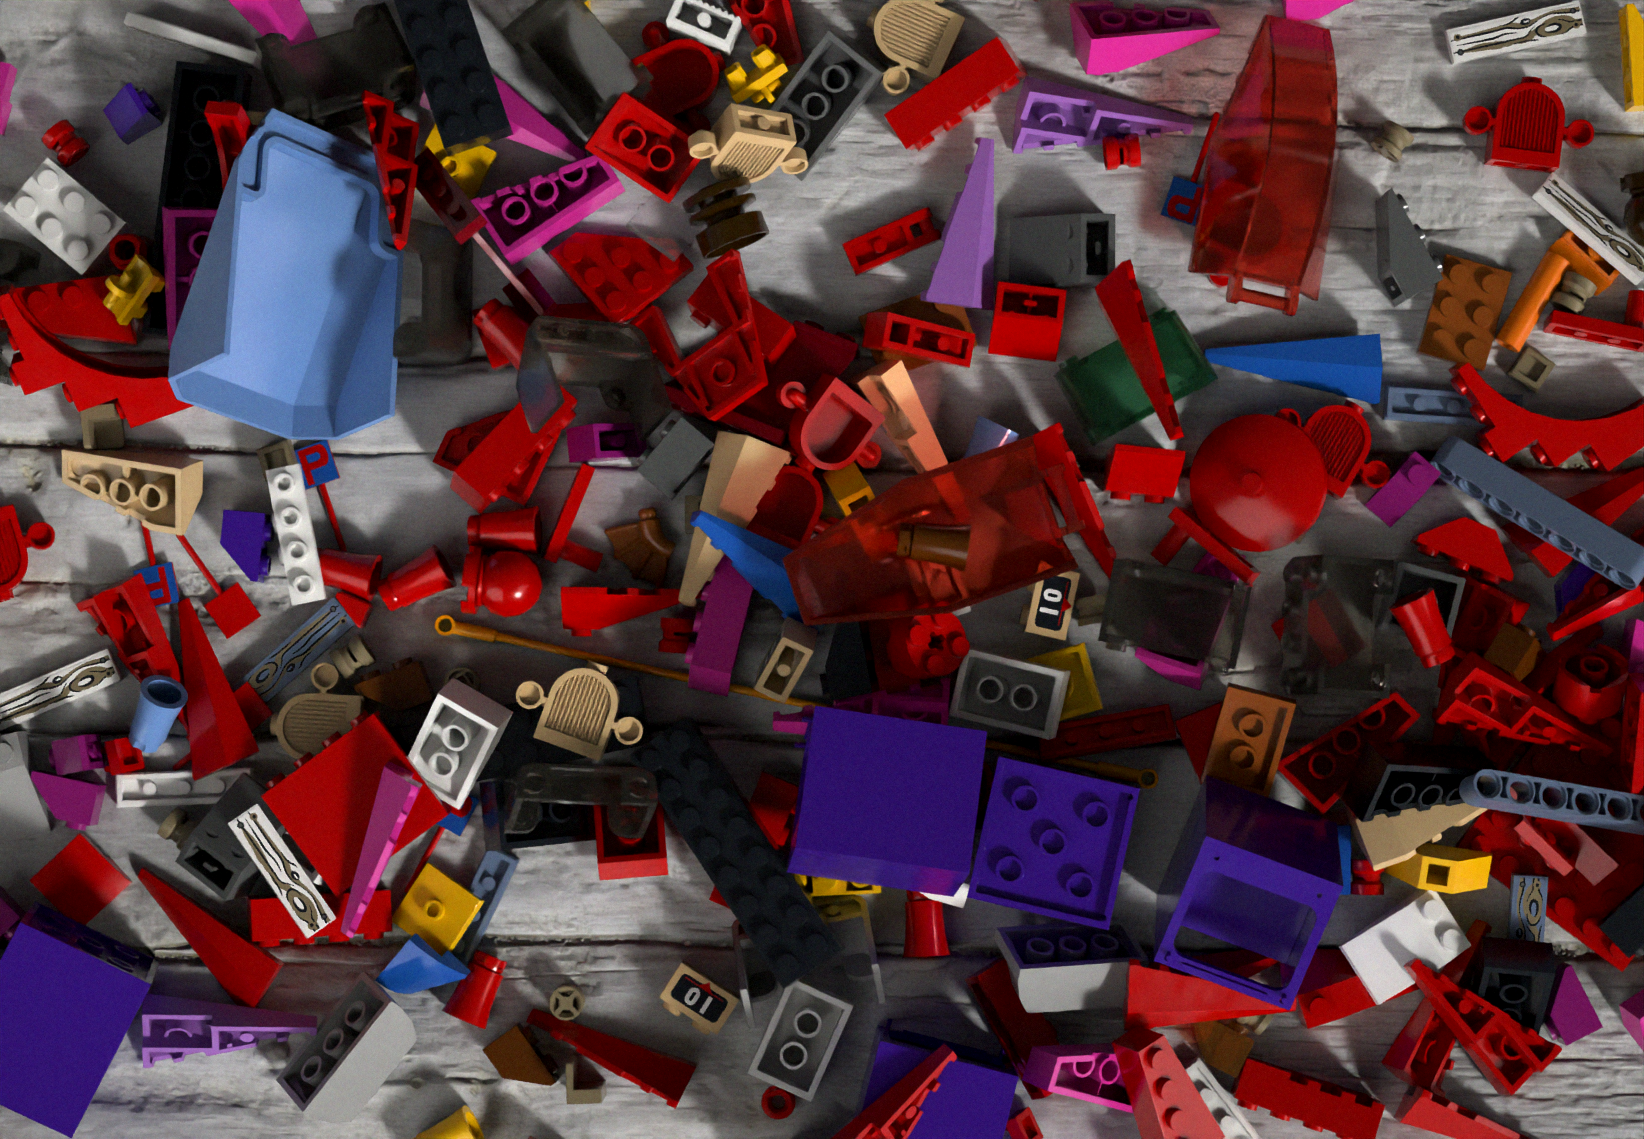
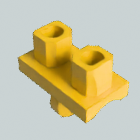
[724,44,788,105]
[102,254,165,326]

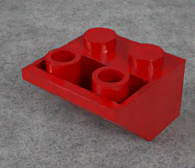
[988,281,1067,362]

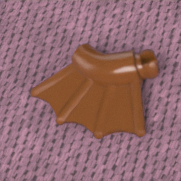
[604,507,677,589]

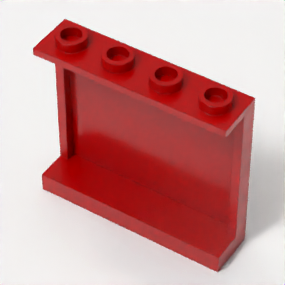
[261,710,452,897]

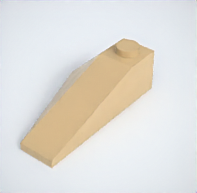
[62,448,203,536]
[1345,803,1488,871]

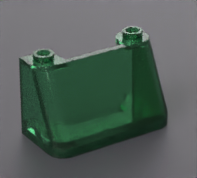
[1054,307,1219,447]

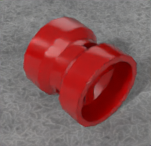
[41,119,90,168]
[1102,133,1141,171]
[658,617,695,654]
[1351,859,1385,895]

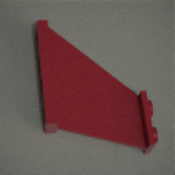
[414,148,558,326]
[652,320,860,449]

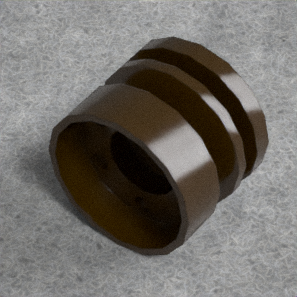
[682,177,769,259]

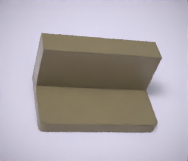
[566,1054,607,1104]

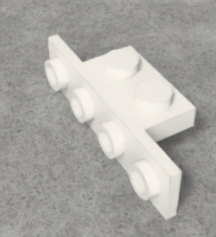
[265,463,327,606]

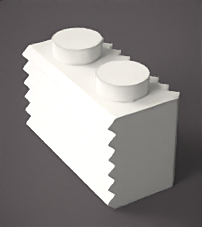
[666,0,742,56]

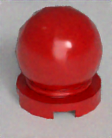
[461,545,543,618]

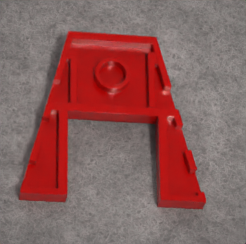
[628,249,769,421]

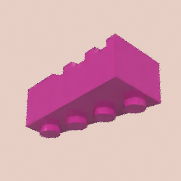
[471,155,625,266]

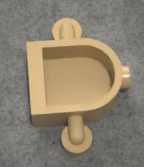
[866,0,966,96]
[688,103,808,183]
[516,660,643,761]
[270,663,366,759]

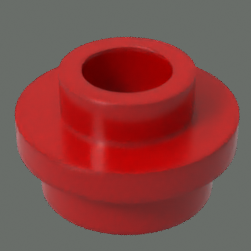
[761,1085,796,1120]

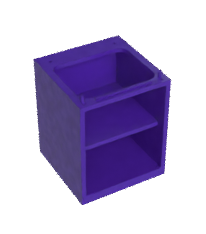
[787,706,987,897]
[967,756,1140,930]
[1154,775,1343,1011]
[0,901,160,1138]
[853,1018,1019,1139]

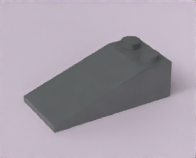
[770,27,889,181]

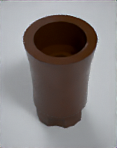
[896,521,971,572]

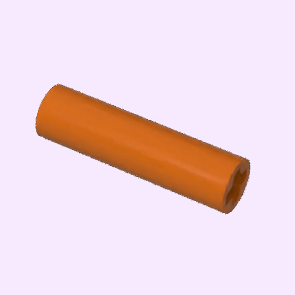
[1495,251,1570,353]

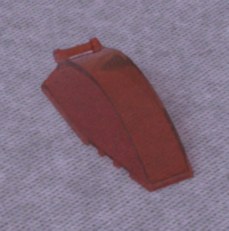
[1188,14,1339,317]
[781,435,1086,626]

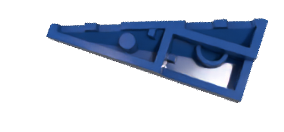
[1203,334,1383,404]
[690,510,849,635]

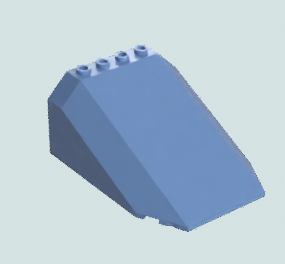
[168,108,404,440]

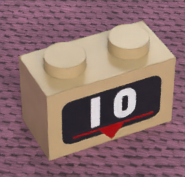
[1019,564,1080,641]
[754,616,818,704]
[659,960,740,1035]

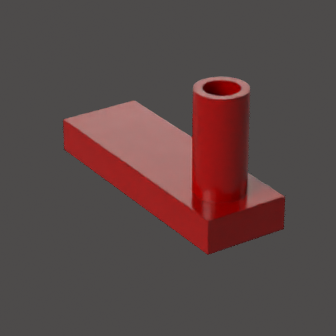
[1543,290,1644,353]
[541,463,603,572]
[1150,506,1261,583]

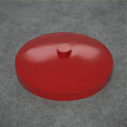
[1189,414,1328,552]

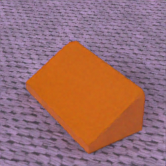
[1548,228,1620,296]

